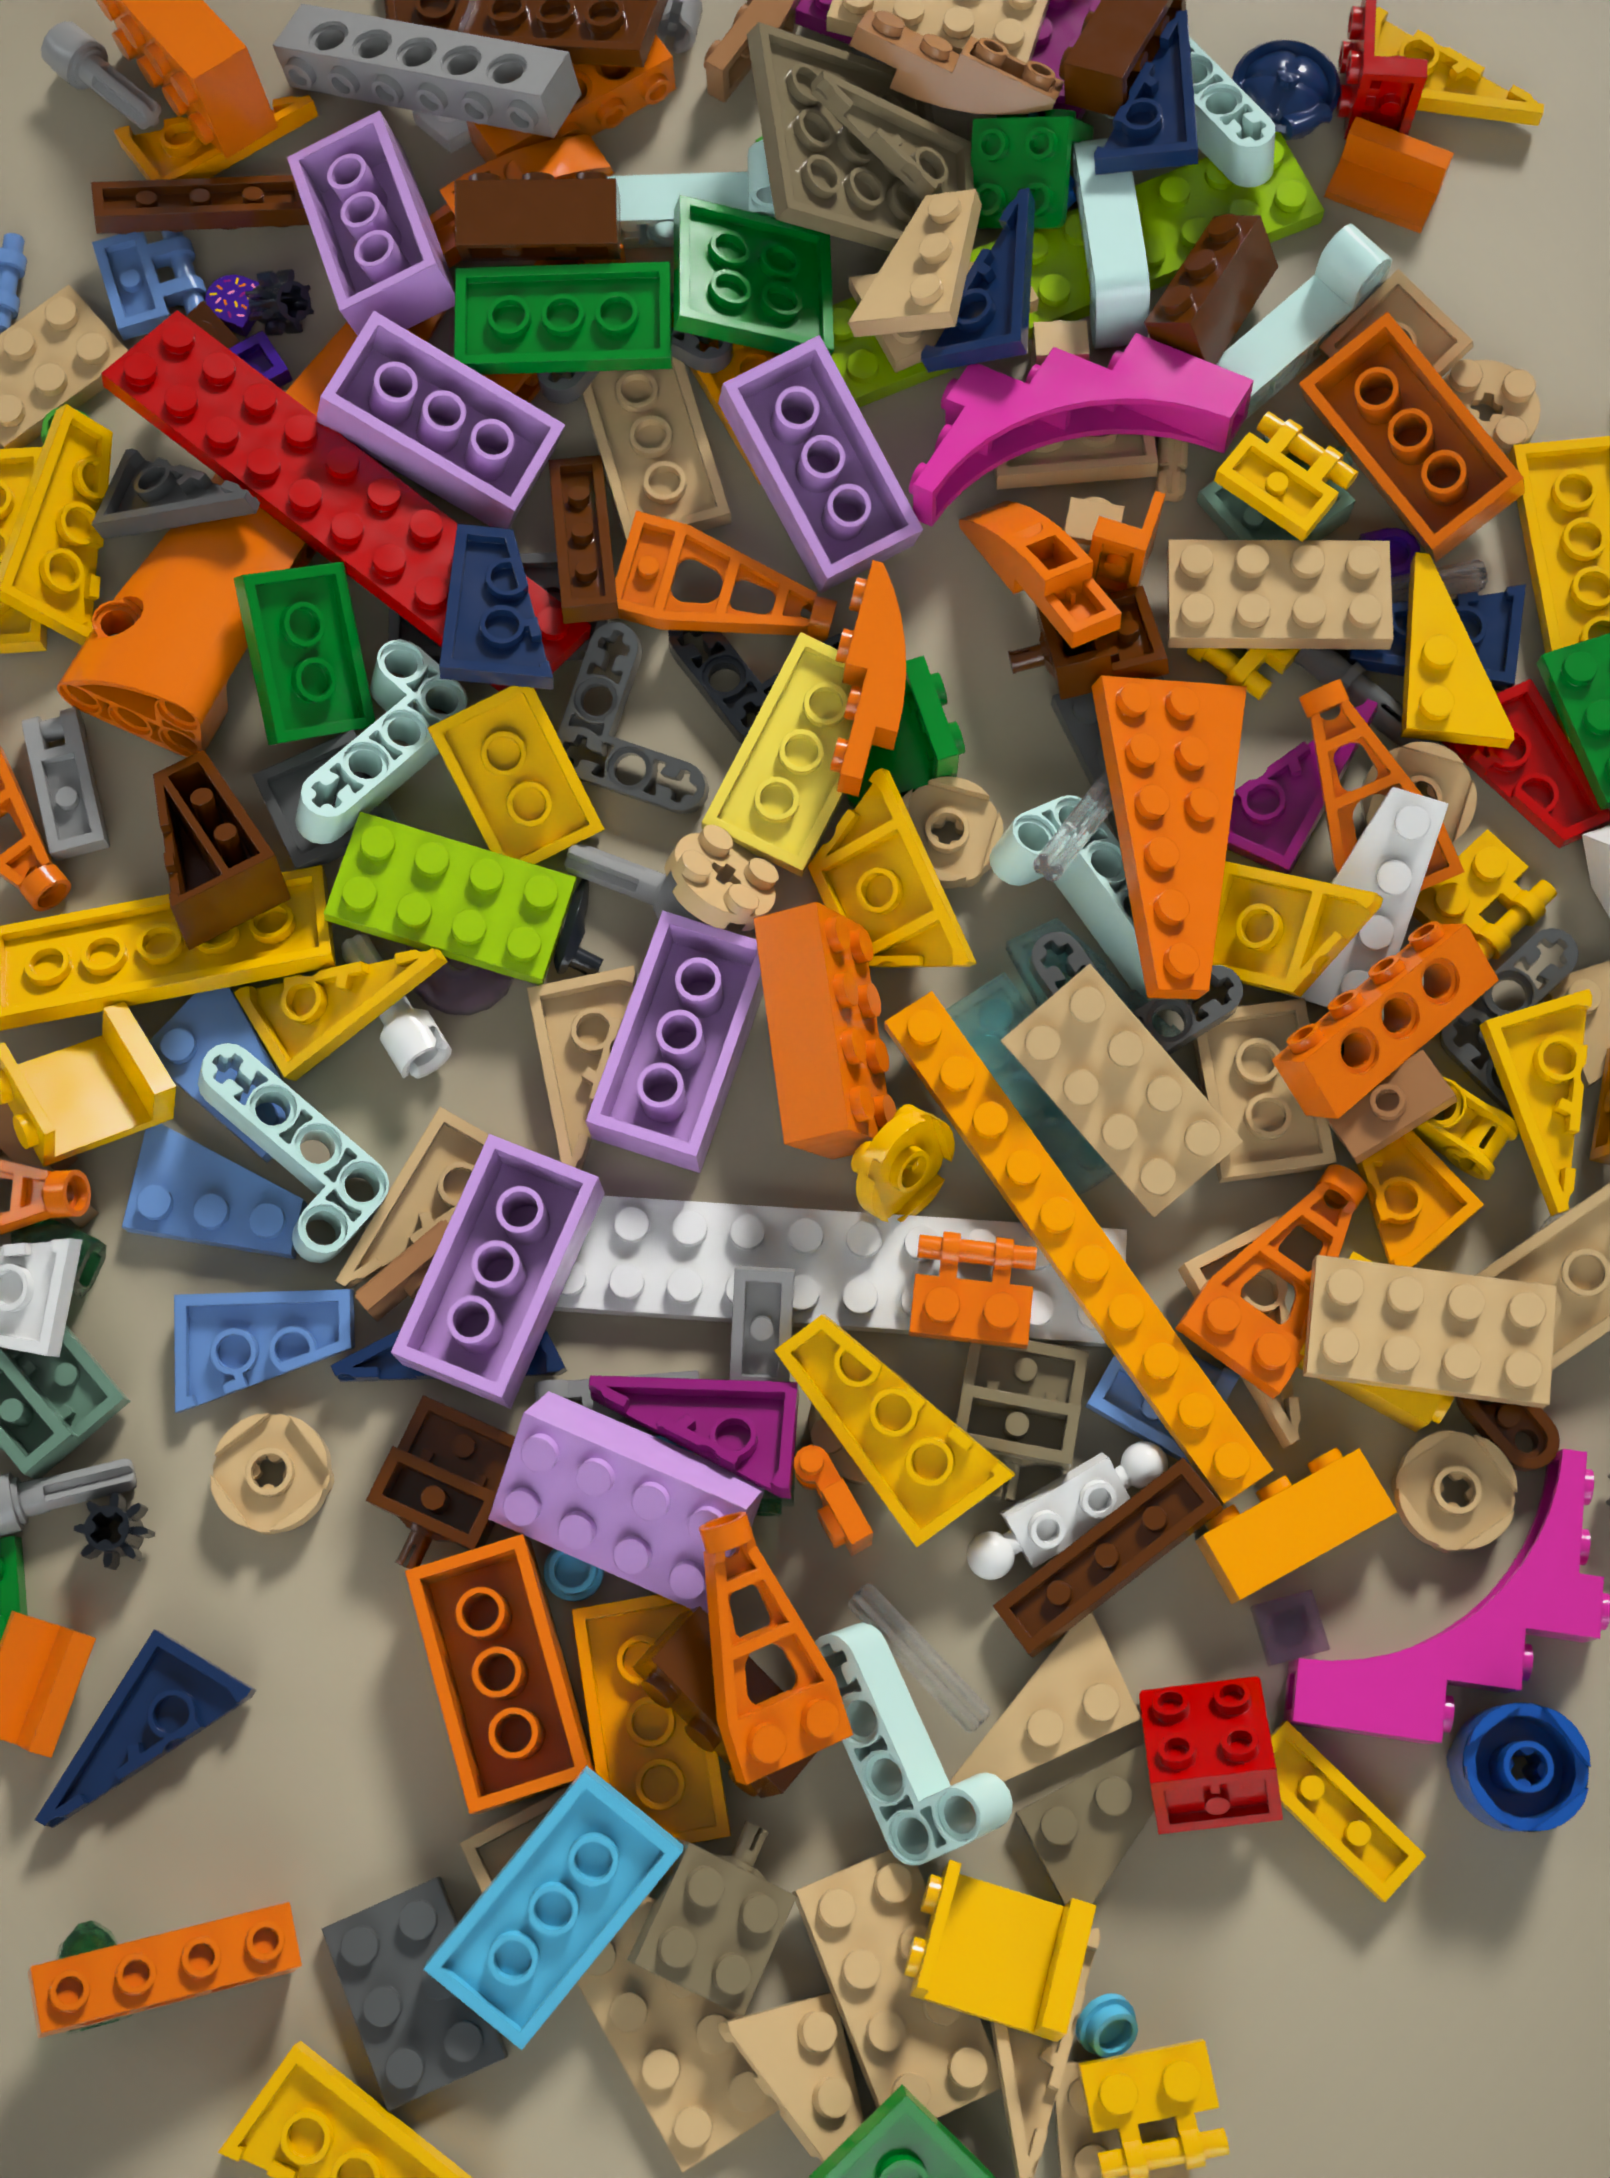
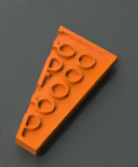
[1091,676,1247,999]

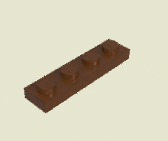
[91,175,309,234]
[548,455,619,624]
[993,1457,1223,1658]

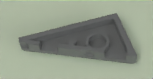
[91,448,260,539]

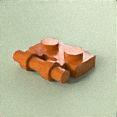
[909,1231,1037,1349]
[794,1445,873,1557]

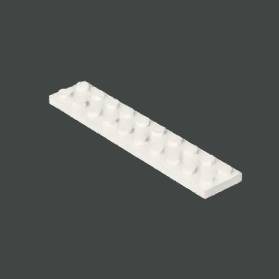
[554,1196,1127,1348]

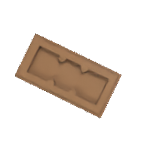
[1325,1050,1458,1164]
[354,1219,449,1322]

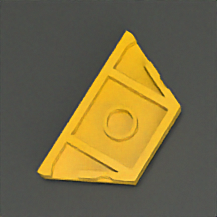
[807,768,977,968]
[1212,861,1383,997]

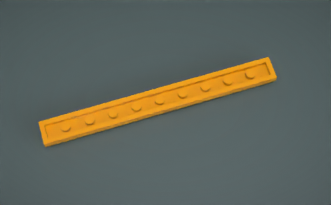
[884,991,1273,1505]

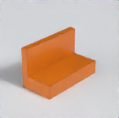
[1324,116,1454,234]
[1089,491,1166,593]
[0,1611,96,1758]

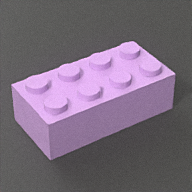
[287,110,455,336]
[316,311,565,529]
[718,335,923,594]
[586,910,763,1173]
[391,1134,605,1409]
[488,1391,765,1614]

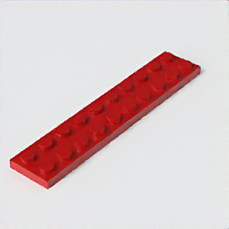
[101,310,591,691]

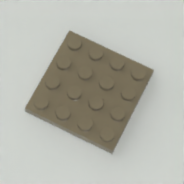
[747,22,935,252]

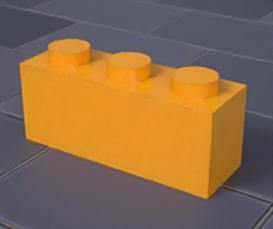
[1195,1447,1397,1605]

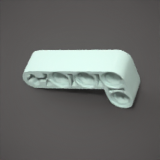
[1103,36,1275,187]
[1072,138,1150,349]
[607,140,775,248]
[1216,223,1392,420]
[295,639,468,844]
[989,795,1154,1001]
[198,1043,389,1263]
[815,1622,1013,1866]

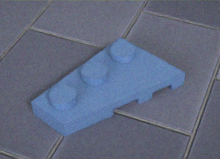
[149,987,286,1163]
[122,1124,308,1259]
[174,1289,355,1413]

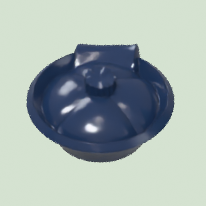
[1232,39,1341,141]

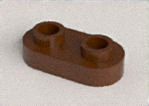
[1455,1397,1560,1472]

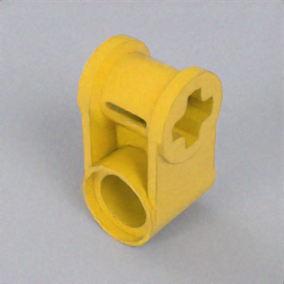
[1413,1077,1519,1180]

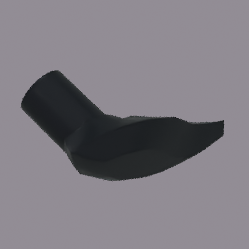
[554,878,604,975]

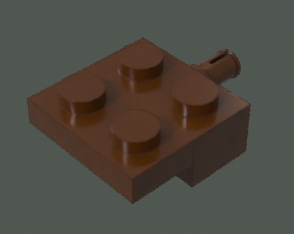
[1008,585,1169,700]
[366,1395,515,1569]

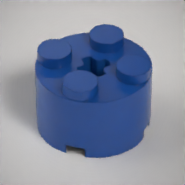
[1446,1702,1591,1832]

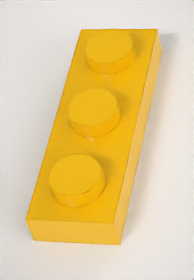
[1271,1721,1426,1902]

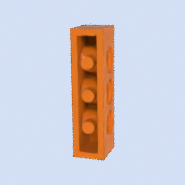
[467,35,676,162]
[1272,921,1499,1119]
[28,1902,302,2038]

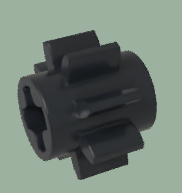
[245,269,314,336]
[74,1492,155,1570]

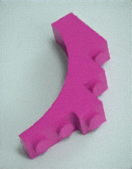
[909,333,1254,527]
[1283,1449,1610,1744]

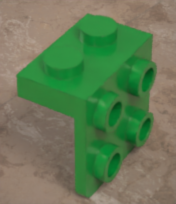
[970,109,1094,229]
[846,655,965,808]

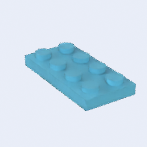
[423,1765,684,2050]

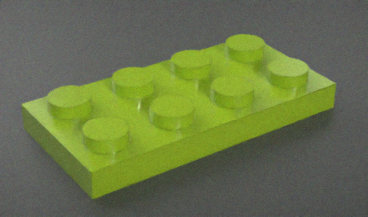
[323,811,577,985]

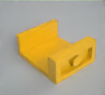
[0,1001,176,1167]
[904,1860,1097,2042]

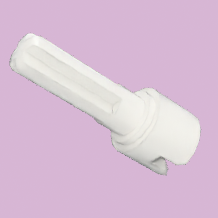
[341,933,452,1079]

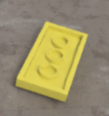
[702,632,853,877]

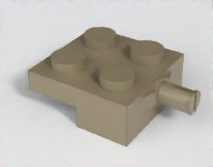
[956,1340,1089,1502]
[628,1821,797,2017]

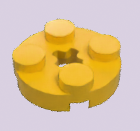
[851,1104,955,1223]

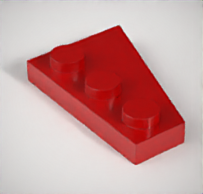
[1442,678,1610,848]

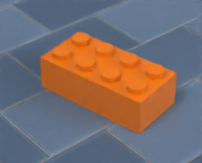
[96,0,278,159]
[1299,311,1525,563]
[753,902,897,1160]
[405,1534,596,1814]

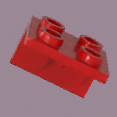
[1336,0,1428,140]
[1139,1676,1283,1835]

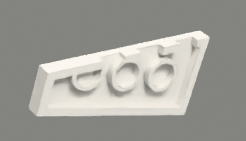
[1283,787,1449,1007]
[0,1238,82,1357]

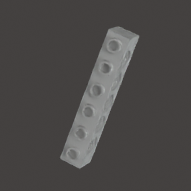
[273,4,581,138]

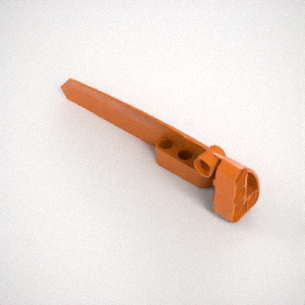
[57,310,447,758]

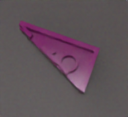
[1227,699,1378,875]
[589,1375,799,1499]

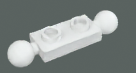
[967,1441,1168,1580]

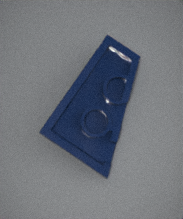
[439,524,554,690]
[1347,584,1526,691]

